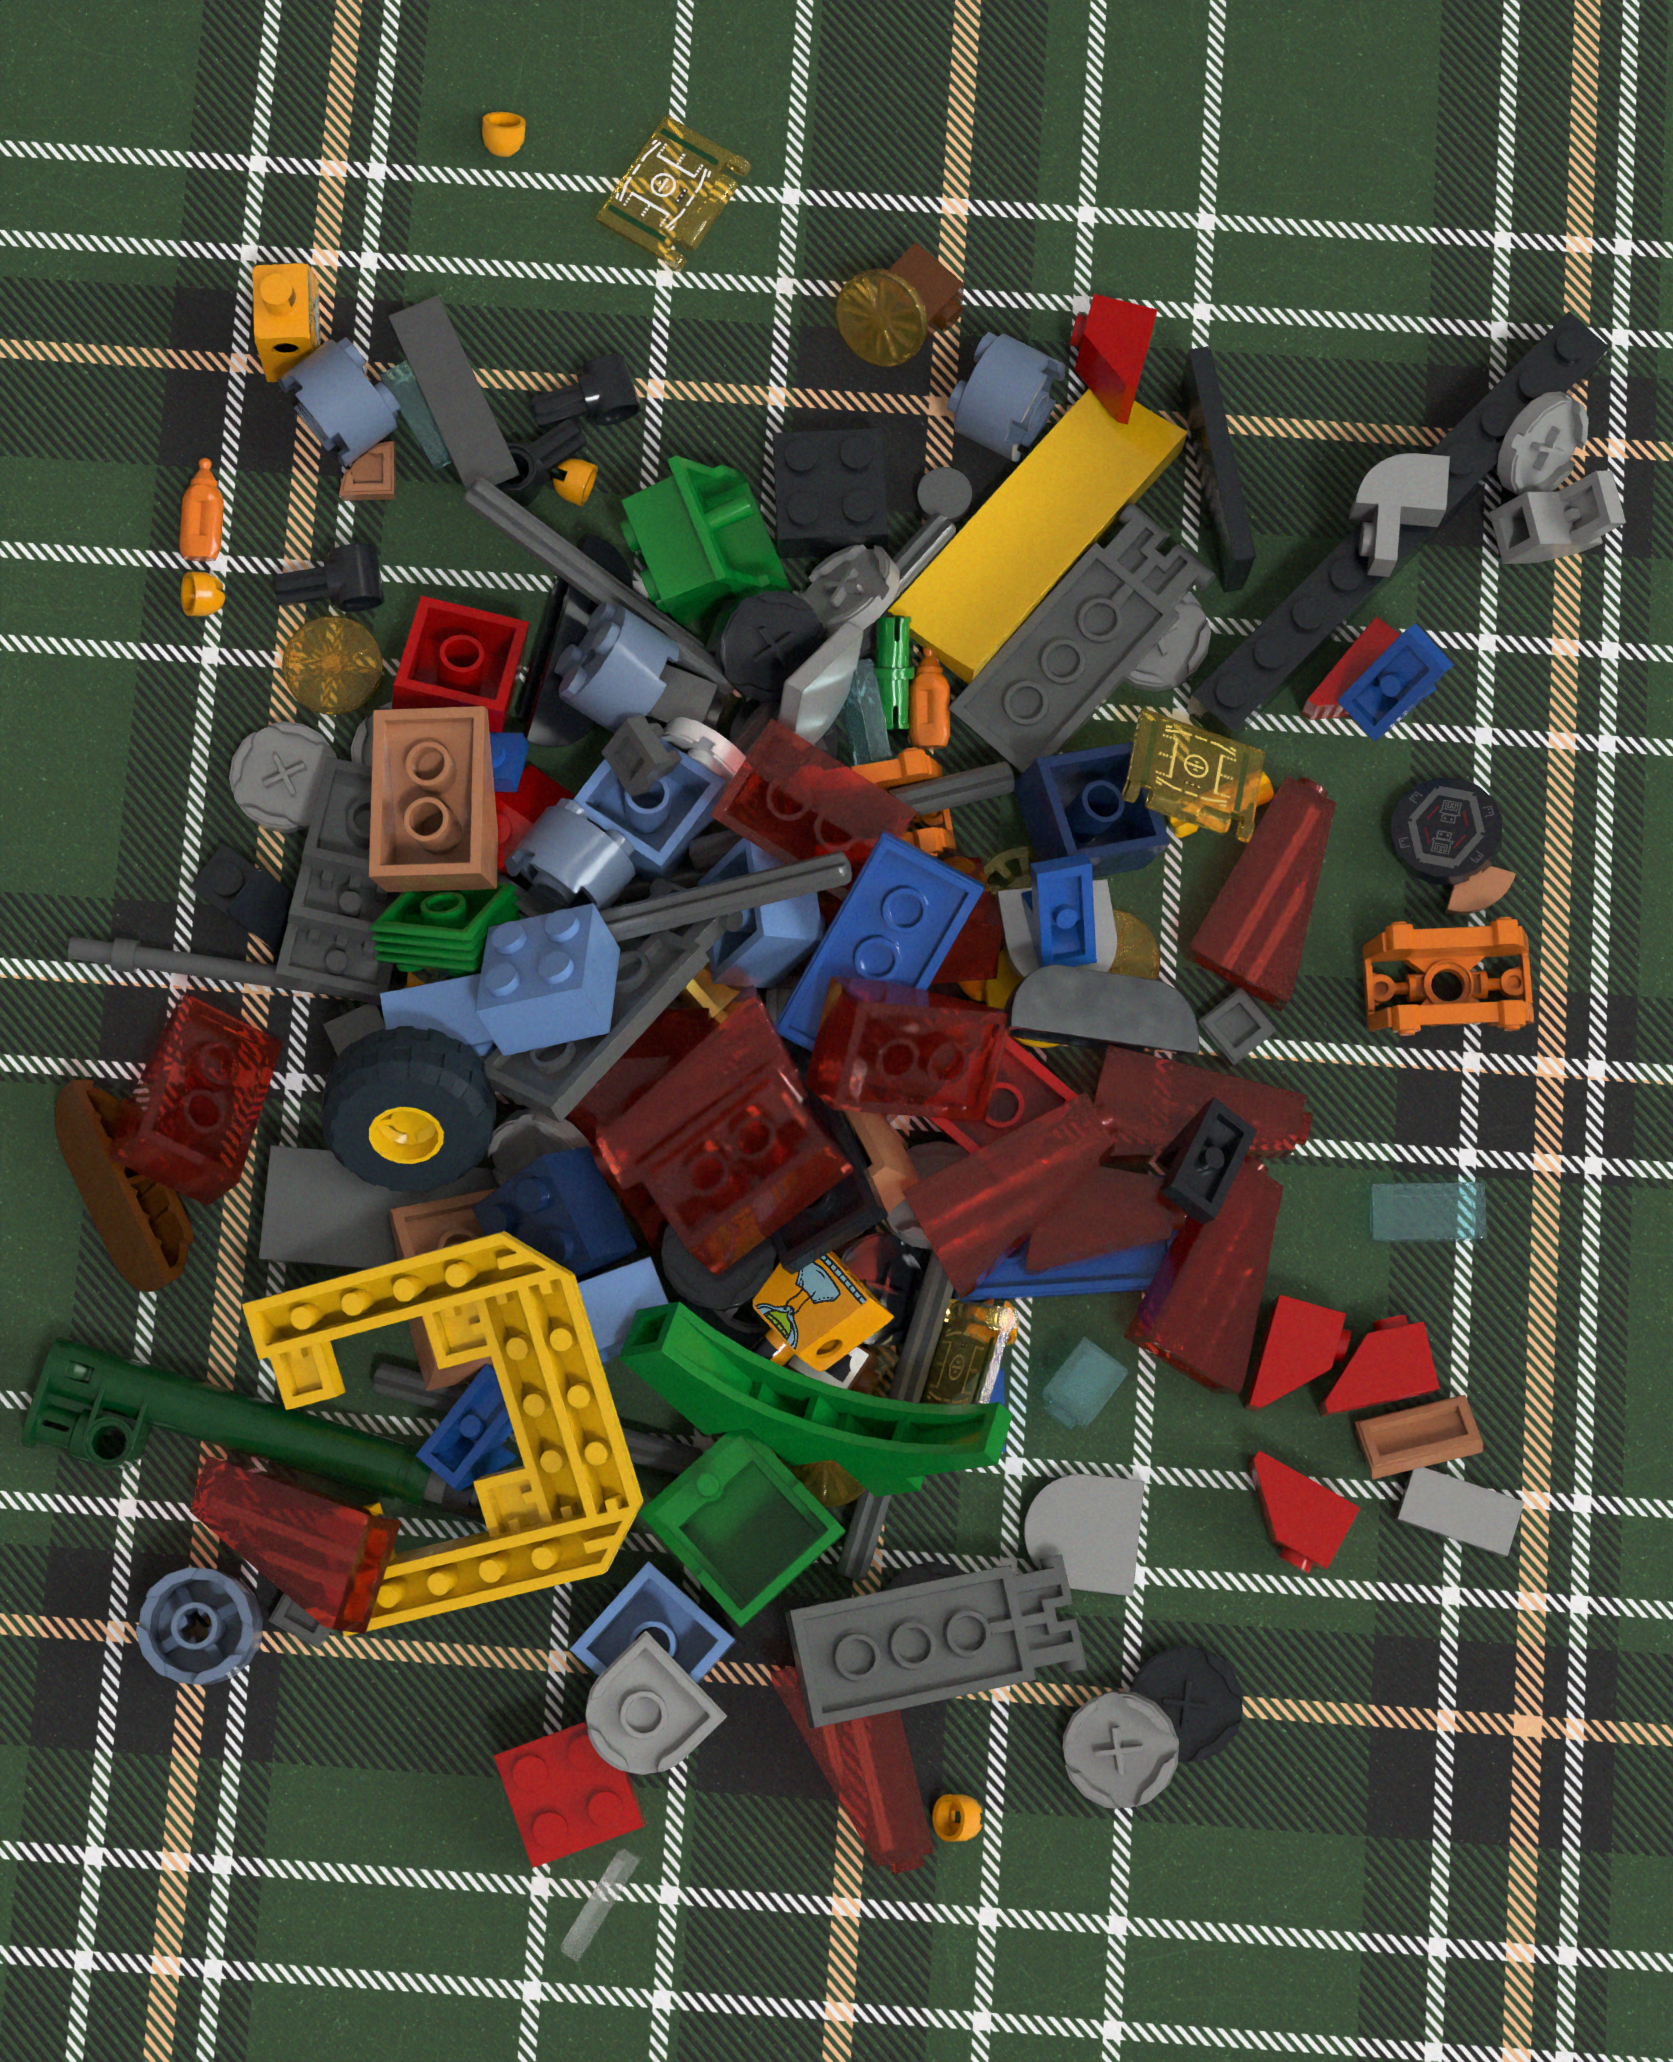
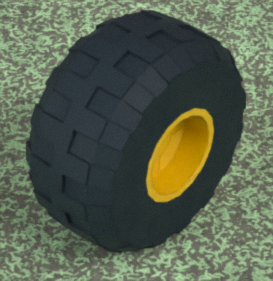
[321,1026,496,1192]

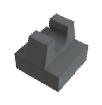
[602,715,682,797]

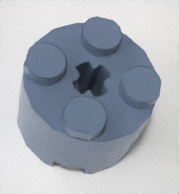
[947,332,1065,462]
[277,337,401,467]
[554,601,679,734]
[504,798,636,912]
[136,1567,263,1685]

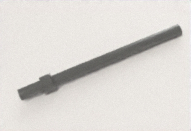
[68,936,404,997]

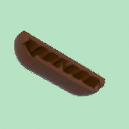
[55,1079,194,1292]

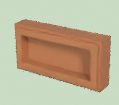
[1355,1395,1483,1480]

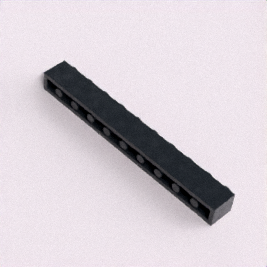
[1186,311,1610,748]

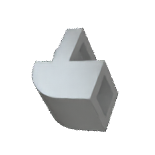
[1349,453,1450,577]
[1489,471,1626,564]

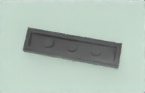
[388,295,519,491]

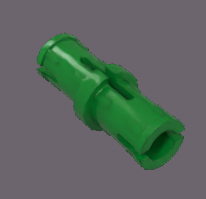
[870,615,914,729]

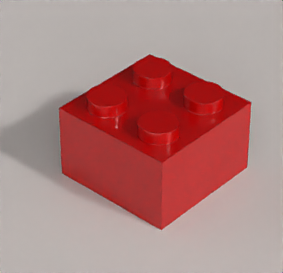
[392,596,529,733]
[920,1025,1082,1186]
[494,1721,647,1868]

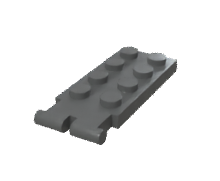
[948,503,1216,774]
[484,878,743,1123]
[785,1554,1088,1729]

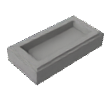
[1395,1467,1524,1557]

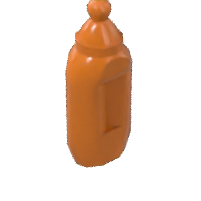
[179,458,224,562]
[909,646,950,750]

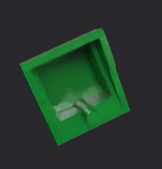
[619,455,793,626]
[638,1428,846,1628]

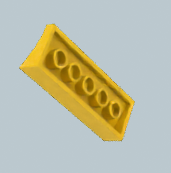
[887,388,1188,685]

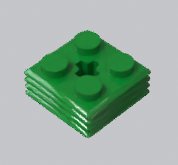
[369,882,522,978]

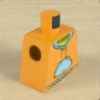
[252,263,321,382]
[750,1251,894,1372]

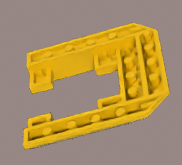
[242,1231,644,1637]

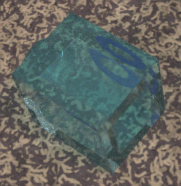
[1040,1336,1130,1430]

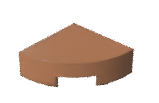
[340,441,397,501]
[1445,866,1516,916]

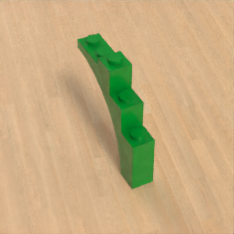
[619,1302,1013,1497]

